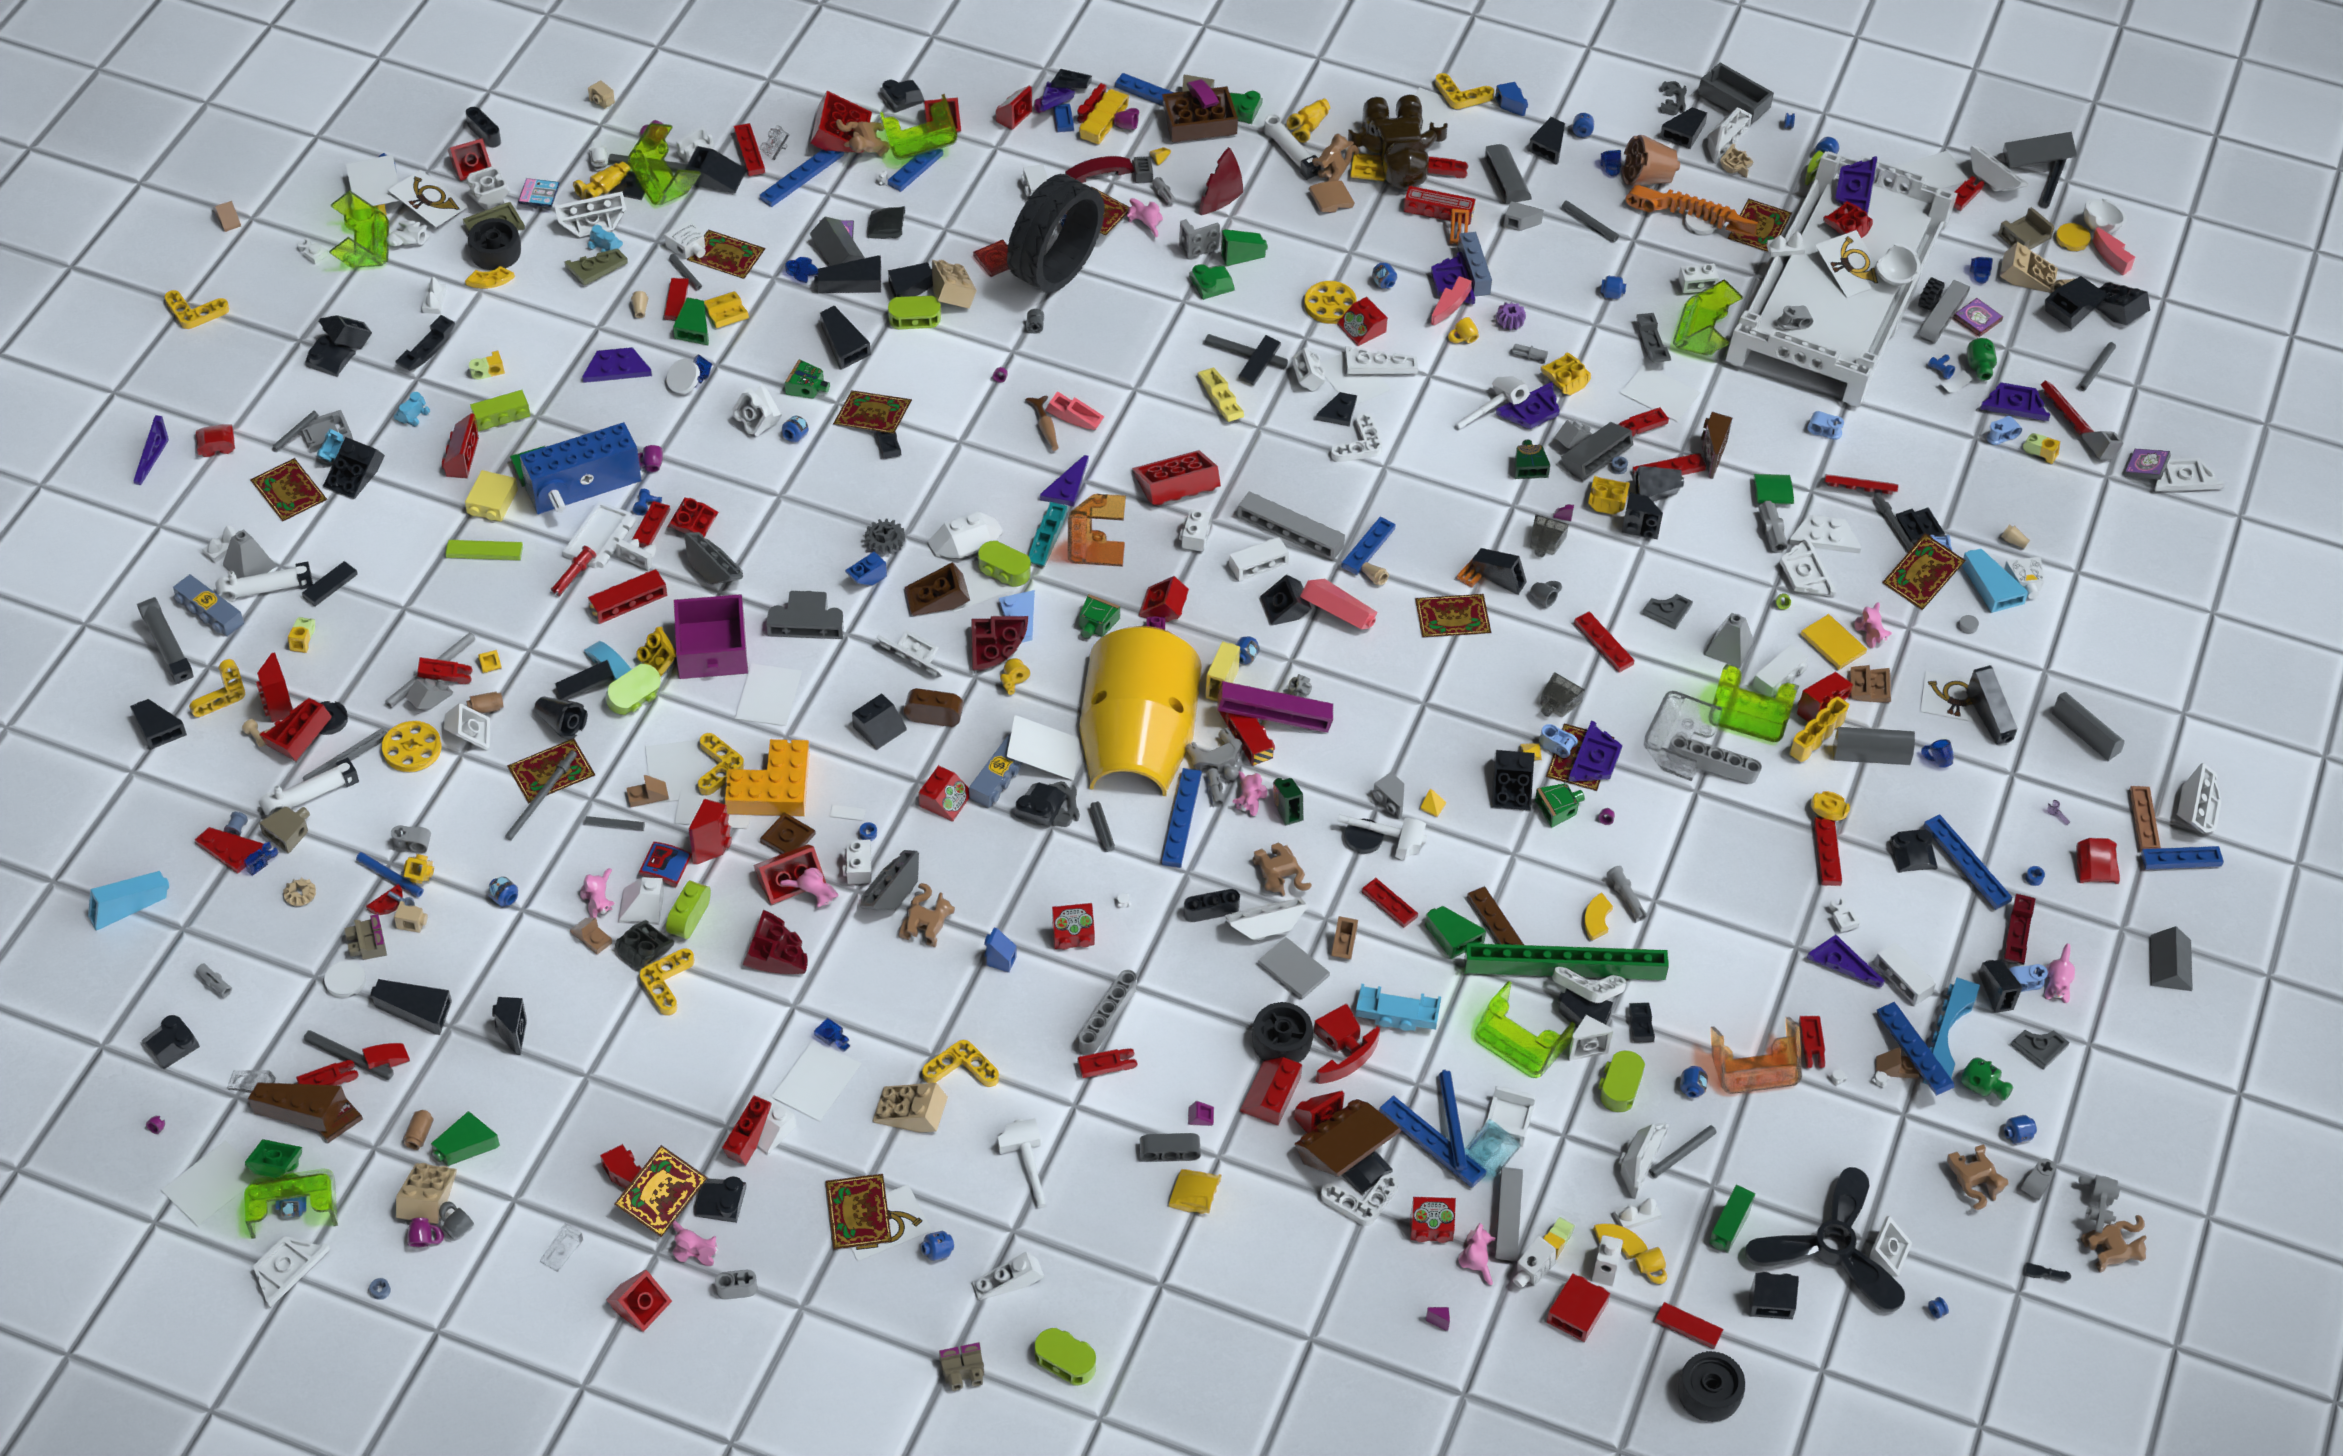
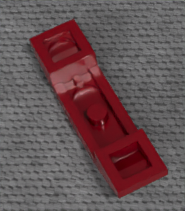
[1065,156,1135,183]
[2004,893,2036,965]

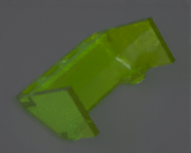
[628,123,701,205]
[329,190,389,268]
[1673,279,1743,356]
[1474,981,1575,1078]

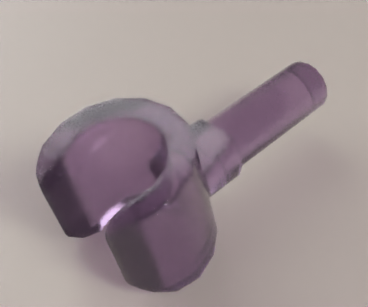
[2047,800,2070,825]

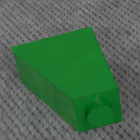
[1221,229,1268,266]
[673,297,709,346]
[1425,906,1486,959]
[431,1111,500,1166]
[1709,1184,1756,1253]

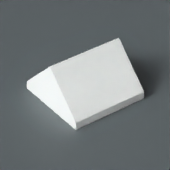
[1568,1015,1613,1061]
[1869,1216,1912,1276]

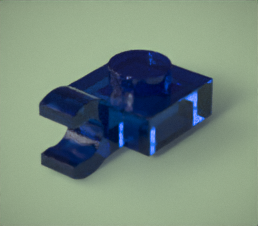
[693,354,712,387]
[244,842,278,876]
[814,1018,850,1052]

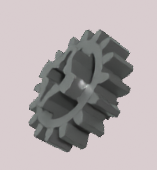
[865,518,905,554]

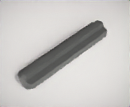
[1090,801,1115,852]

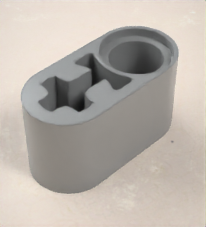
[715,1269,758,1299]

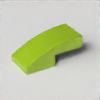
[1805,151,1824,186]

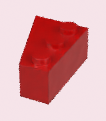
[1797,671,1853,722]
[259,698,332,761]

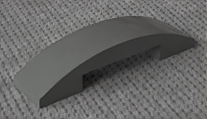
[1636,313,1671,363]

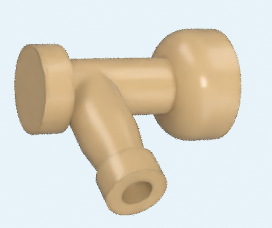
[242,719,273,747]

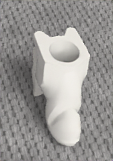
[386,220,429,246]

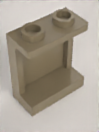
[1998,207,2054,250]

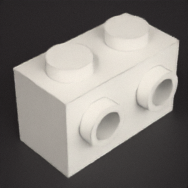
[1678,263,1719,293]
[1291,348,1326,391]
[1179,509,1212,552]
[843,840,872,884]

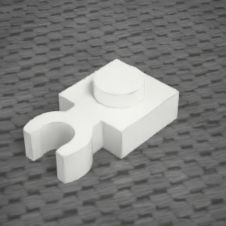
[297,238,329,264]
[1830,897,1860,932]

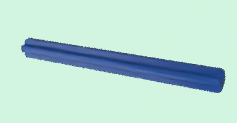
[1439,1069,1467,1171]

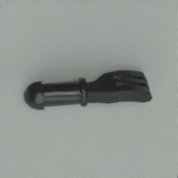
[2024,1262,2071,1281]

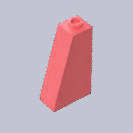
[1300,578,1377,629]

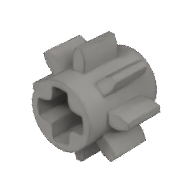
[1289,674,1312,697]

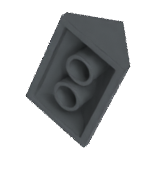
[810,217,865,266]
[2150,926,2193,991]

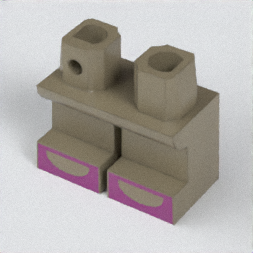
[344,914,387,960]
[939,1342,984,1391]

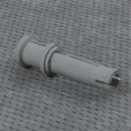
[1606,866,1648,922]

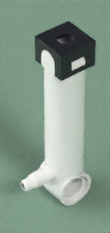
[1264,114,1321,180]
[215,561,313,603]
[259,757,359,817]

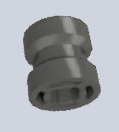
[1026,309,1044,333]

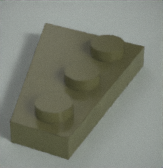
[463,202,525,232]
[564,248,628,286]

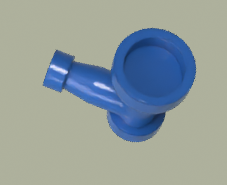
[1928,354,1955,379]
[633,488,662,516]

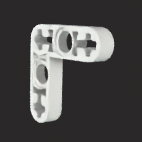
[1331,413,1382,462]
[1552,967,1626,1003]
[1321,1174,1398,1226]

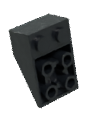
[685,146,747,193]
[2045,276,2108,330]
[2095,282,2150,325]
[323,437,385,499]
[1492,750,1535,811]

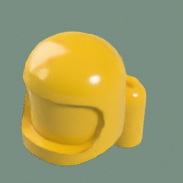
[1000,658,1030,695]

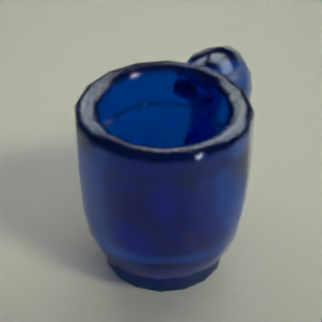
[1601,150,1621,177]
[1970,257,1993,284]
[1921,739,1954,768]

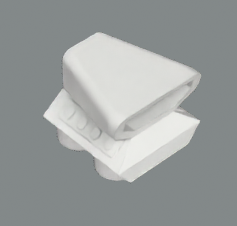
[466,166,510,210]
[732,384,782,437]

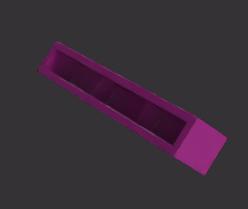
[1217,681,1333,733]

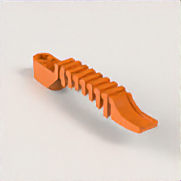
[1626,185,1758,237]

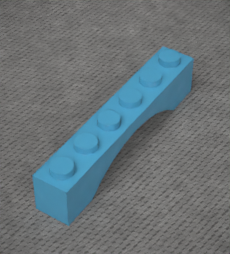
[1923,977,1980,1085]

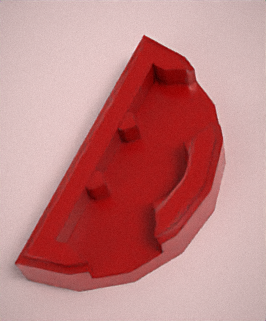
[366,884,403,915]

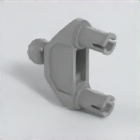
[1185,728,1243,781]

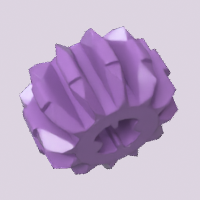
[1496,302,1526,331]

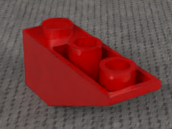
[722,1095,772,1166]
[600,1144,642,1189]

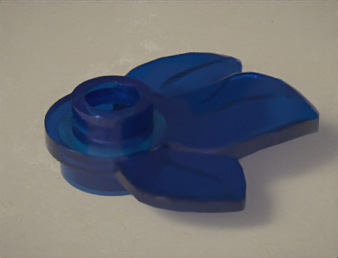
[785,257,818,283]

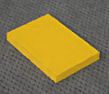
[1800,614,1867,670]

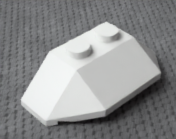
[1707,107,1752,164]
[1970,146,2029,192]
[554,192,626,238]
[928,512,1003,558]
[2177,763,2221,834]
[1225,897,1307,940]
[1619,1123,1669,1199]

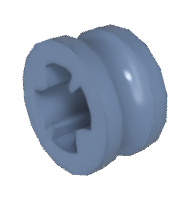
[1611,456,1628,474]
[370,1278,391,1300]

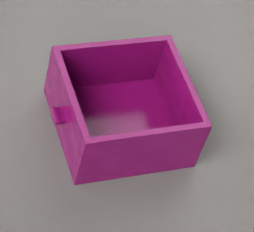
[674,594,748,679]

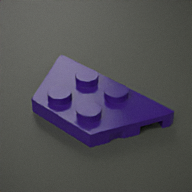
[1835,156,1878,216]
[1431,252,1476,304]
[582,347,652,383]
[1496,382,1560,429]
[1980,382,2050,421]
[1568,720,1623,781]

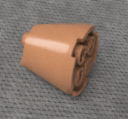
[1622,135,1680,186]

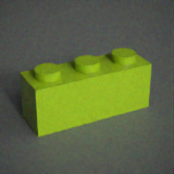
[470,390,531,431]

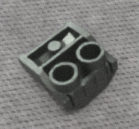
[868,206,905,239]
[615,920,675,968]

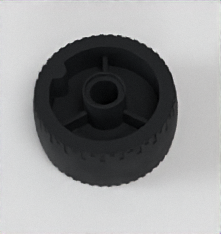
[468,218,521,270]
[1252,1002,1313,1063]
[1678,1351,1745,1422]

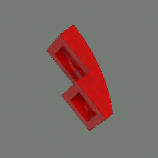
[362,1043,410,1069]

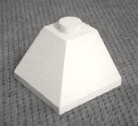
[444,703,490,750]
[619,877,664,925]

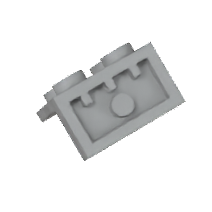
[1179,219,1220,259]

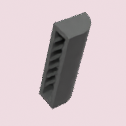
[2003,131,2077,168]
[1484,144,1532,204]
[1561,422,1634,480]
[2052,692,2125,761]
[1833,727,1915,765]

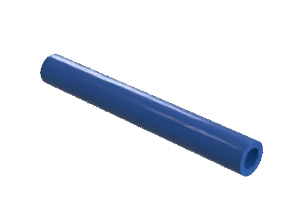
[356,852,424,897]

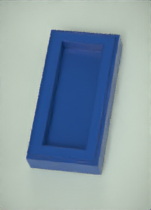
[1054,104,1074,132]

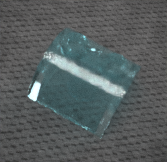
[1465,1119,1521,1178]

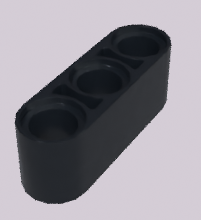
[466,106,501,148]
[1183,889,1240,922]

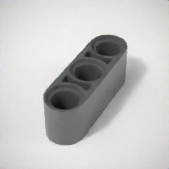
[1139,1133,1201,1162]

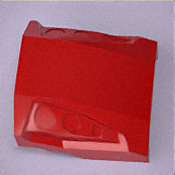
[1823,201,1873,238]
[196,424,235,457]
[667,497,719,537]
[2076,838,2120,884]

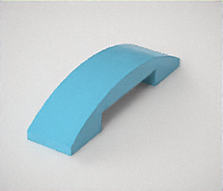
[584,641,632,680]

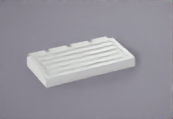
[563,501,636,568]

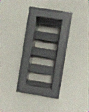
[1133,156,1153,183]

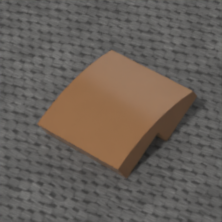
[1308,181,1355,212]
[1851,665,1891,703]

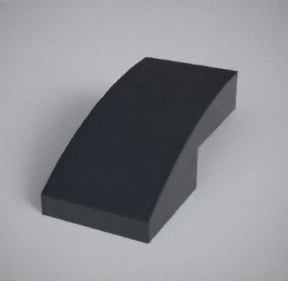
[876,431,902,459]
[1629,1002,1655,1043]

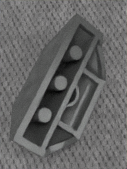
[684,532,743,584]
[860,850,919,909]

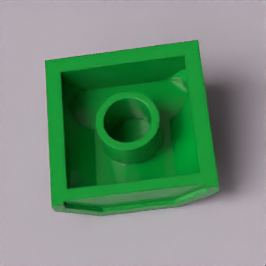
[1230,91,1263,124]
[1189,264,1235,300]
[245,1139,302,1178]

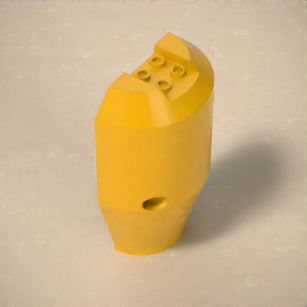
[1079,626,1202,796]

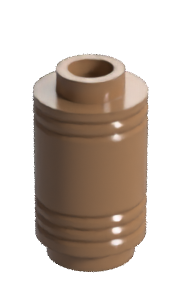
[466,691,504,714]
[403,1110,434,1150]

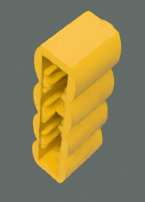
[1079,89,1129,145]
[1790,697,1849,762]

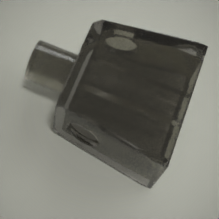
[1530,514,1569,557]
[1540,672,1585,717]

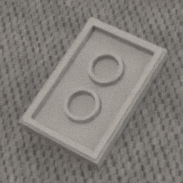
[1258,937,1330,999]

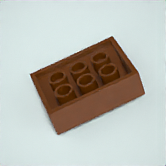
[1162,86,1238,142]
[1295,1099,1401,1177]

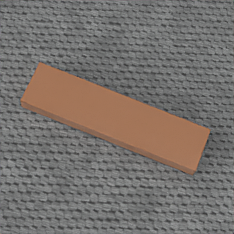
[2129,786,2161,852]

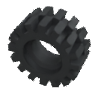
[1918,277,1945,311]

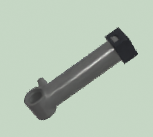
[137,597,194,684]

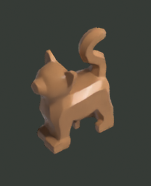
[836,119,890,157]
[1312,134,1359,181]
[1253,842,1312,896]
[899,883,955,947]
[1947,1144,2008,1210]
[2081,1215,2147,1273]

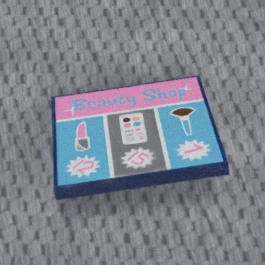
[518,178,560,207]

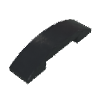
[395,315,455,371]

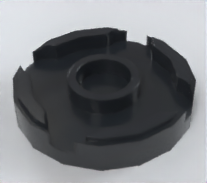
[319,701,348,735]
[1344,818,1384,854]

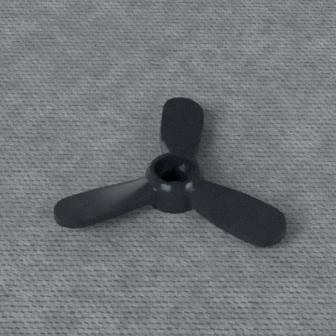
[1745,1167,1905,1312]

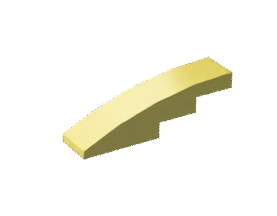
[1198,367,1244,422]

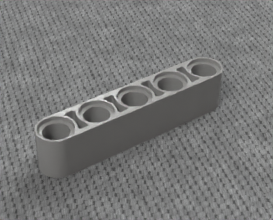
[1919,280,1970,343]
[1666,735,1762,784]
[1079,970,1137,1055]
[1495,1167,1523,1261]

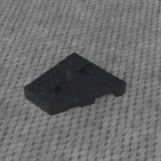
[1051,69,1092,88]
[1316,392,1357,427]

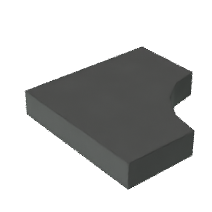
[1642,594,1693,630]
[2011,1030,2070,1070]

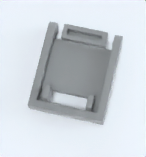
[302,410,353,452]

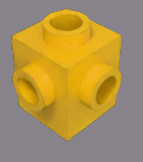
[404,854,434,884]

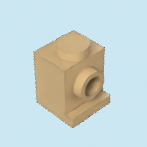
[588,80,615,109]
[394,901,428,933]

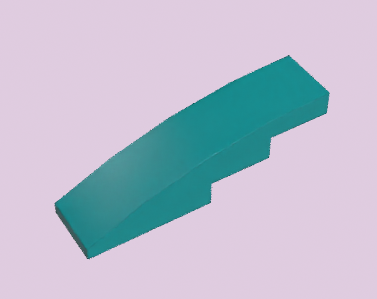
[1028,502,1068,567]

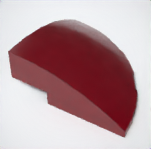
[1199,147,1243,215]
[971,616,1028,671]
[743,910,808,974]

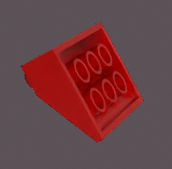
[810,91,872,153]
[1132,450,1221,505]

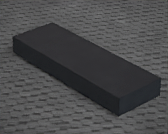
[1238,335,1281,386]
[302,561,358,606]
[555,660,615,700]

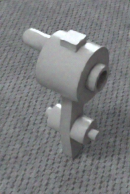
[2078,1175,2120,1233]

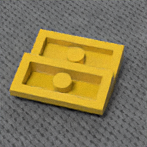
[1351,153,1385,181]
[704,291,749,328]

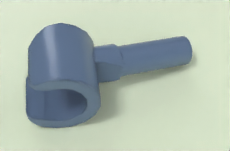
[388,891,415,906]

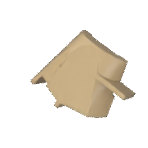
[1720,143,1753,178]

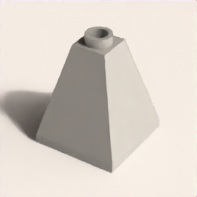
[223,529,276,578]
[1705,613,1754,668]

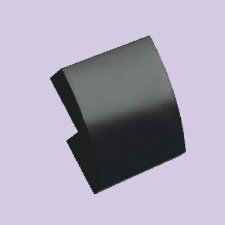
[1896,507,1945,543]

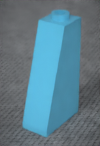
[1962,549,2028,613]
[88,871,169,930]

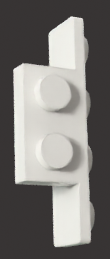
[877,630,944,676]

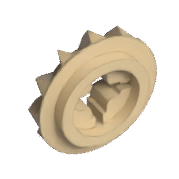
[283,877,316,906]

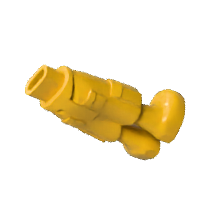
[1287,98,1331,143]
[573,161,631,200]

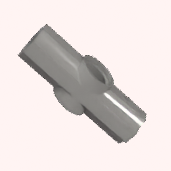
[1759,501,1788,553]

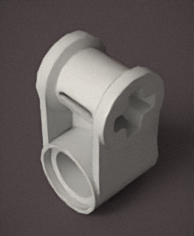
[1777,305,1814,329]
[391,825,431,853]
[2021,1158,2056,1200]

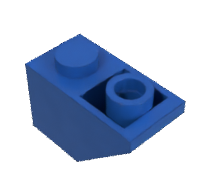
[1495,82,1528,116]
[845,552,887,586]
[984,927,1017,973]

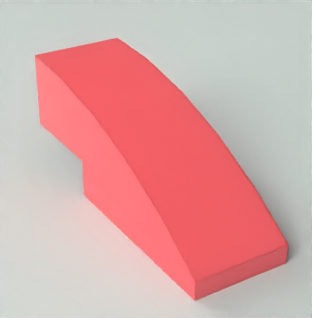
[2092,227,2135,275]
[1431,276,1472,326]
[1045,391,1104,430]

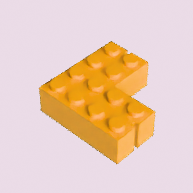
[725,739,810,816]

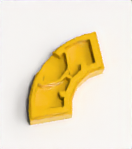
[465,266,515,289]
[1584,892,1613,941]
[1593,1224,1648,1259]

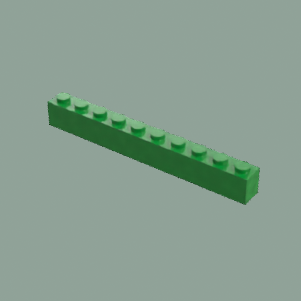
[1464,943,1669,980]

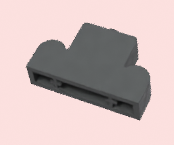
[766,591,844,639]

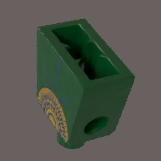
[1514,439,1550,479]
[1273,778,1304,826]

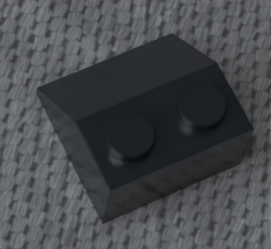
[1260,574,1312,625]
[852,693,907,750]
[492,997,527,1055]

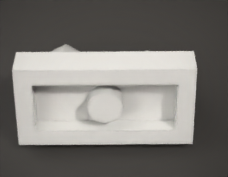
[1767,231,1805,257]
[422,277,447,314]
[202,526,237,563]
[616,539,656,571]
[1614,1198,1662,1229]

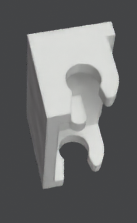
[676,126,715,164]

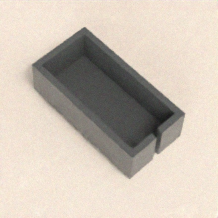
[1698,62,1774,124]

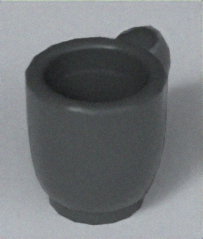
[1530,581,1562,607]
[439,1201,474,1239]

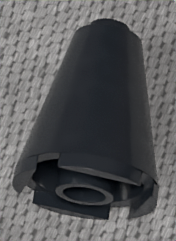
[534,696,588,740]

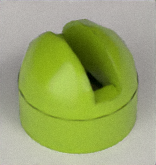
[1776,593,1791,609]

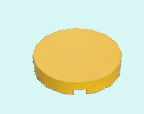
[2056,223,2091,251]
[1811,791,1850,821]

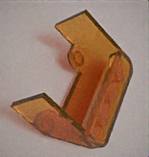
[1068,494,1126,567]
[1710,1017,1802,1094]

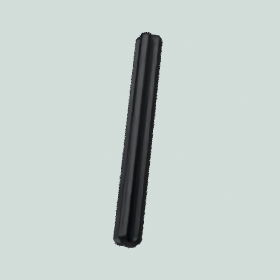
[2040,159,2067,208]

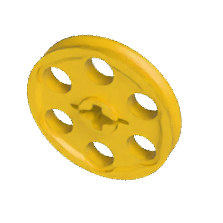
[1304,281,1357,324]
[382,721,442,772]

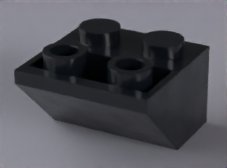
[318,315,372,349]
[1622,493,1663,540]
[1749,1272,1799,1320]

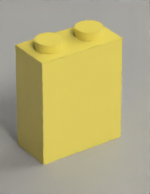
[465,470,518,522]
[1206,641,1240,701]

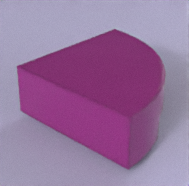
[1553,504,1574,521]

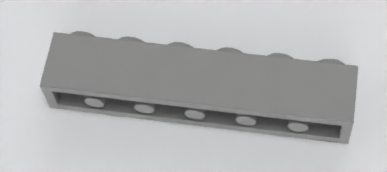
[1238,491,1345,561]

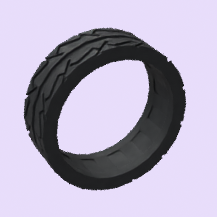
[1007,174,1104,293]

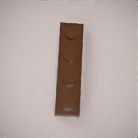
[1467,886,1524,945]

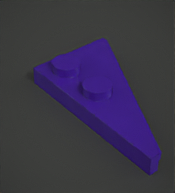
[1040,82,1075,111]
[133,415,169,485]
[1040,455,1089,507]
[1807,934,1885,988]

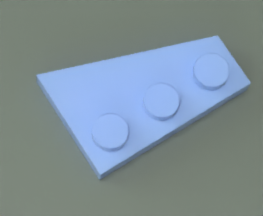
[999,590,1035,643]

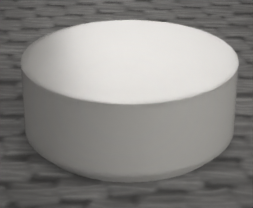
[1959,615,1979,633]

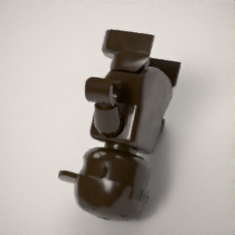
[1348,94,1448,191]

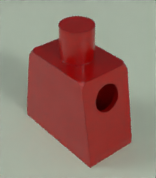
[1313,1003,1361,1054]

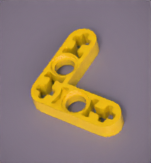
[1435,73,1494,109]
[165,290,229,329]
[189,659,245,717]
[698,733,744,795]
[640,948,695,1016]
[922,1040,999,1087]

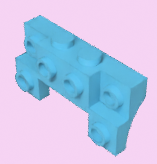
[1355,983,1441,1031]

